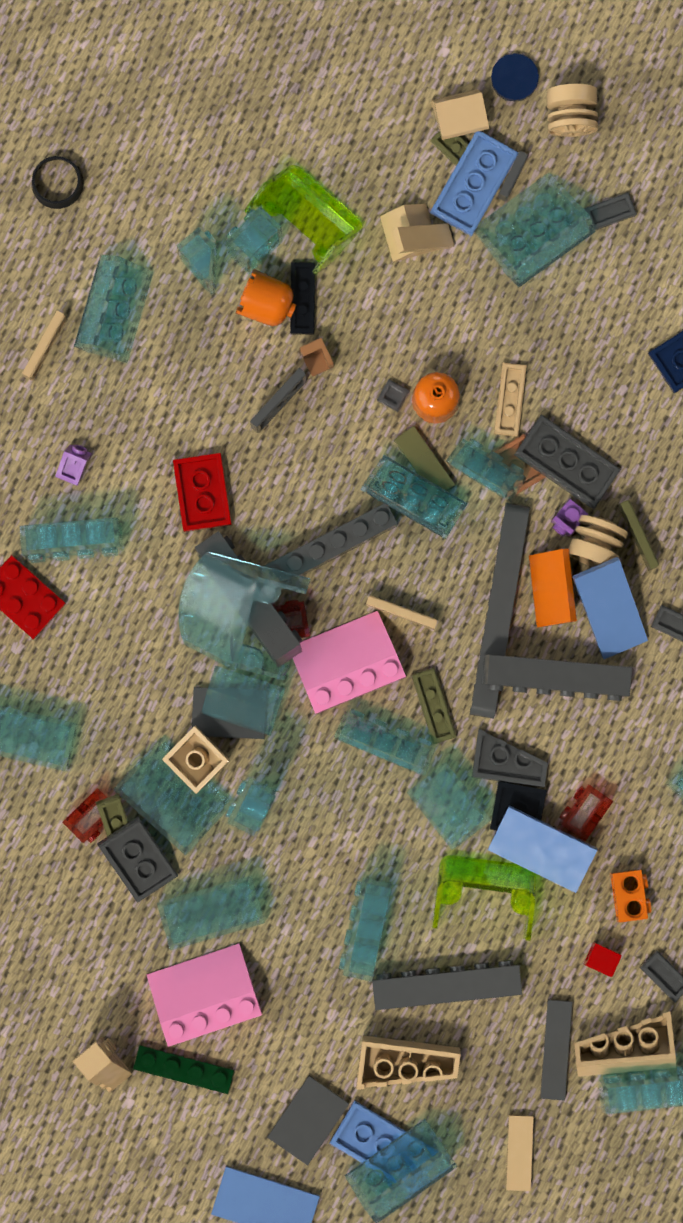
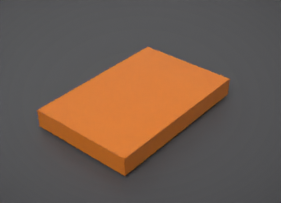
[529,549,577,628]

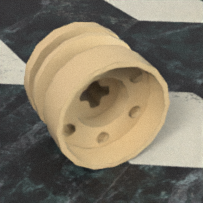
[547,84,598,137]
[568,515,628,567]

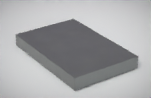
[250,368,306,433]
[192,687,267,739]
[97,817,178,903]
[267,1076,349,1166]

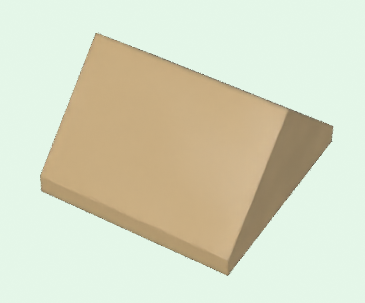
[431,89,489,140]
[380,204,437,262]
[162,725,230,794]

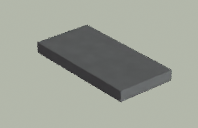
[514,414,621,509]

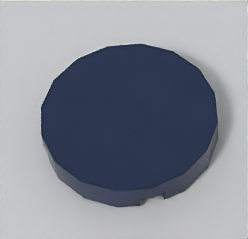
[491,53,539,101]

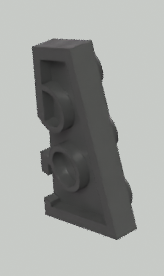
[472,729,548,788]

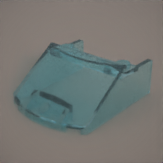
[178,552,311,680]

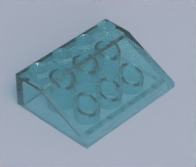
[474,173,596,288]
[360,455,468,539]
[113,736,236,855]

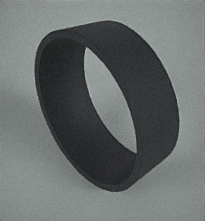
[32,156,84,209]

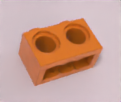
[610,869,651,923]

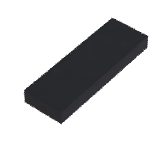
[290,262,315,335]

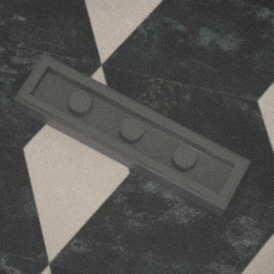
[540,999,572,1101]

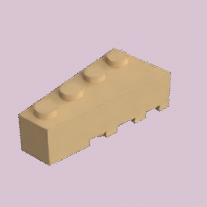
[574,1011,676,1077]
[356,1035,461,1090]

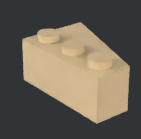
[73,1037,132,1093]

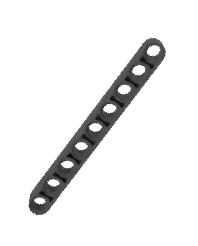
[470,503,530,719]

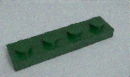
[133,1045,234,1094]

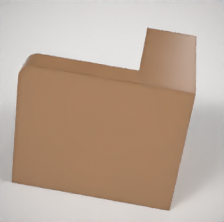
[300,338,334,377]

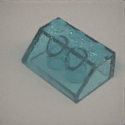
[176,227,218,296]
[446,438,527,503]
[201,666,286,736]
[407,762,491,850]

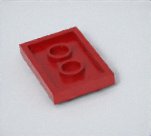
[173,453,232,532]
[0,555,66,640]

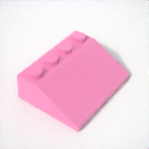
[293,611,406,715]
[147,943,263,1047]

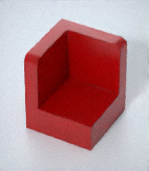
[583,942,622,977]

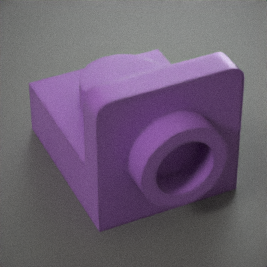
[55,445,92,486]
[551,499,588,537]

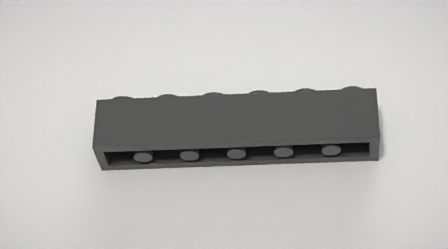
[257,502,398,593]
[195,531,303,668]
[482,655,632,701]
[372,960,522,1010]

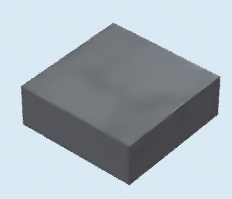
[377,379,410,412]

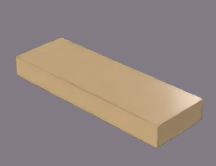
[392,223,454,253]
[22,311,67,381]
[494,362,527,437]
[366,595,437,630]
[506,1115,534,1191]

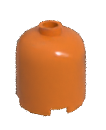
[235,269,296,326]
[412,372,460,424]

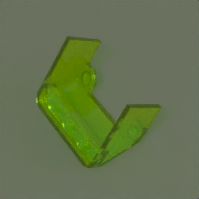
[244,165,363,275]
[431,855,536,941]

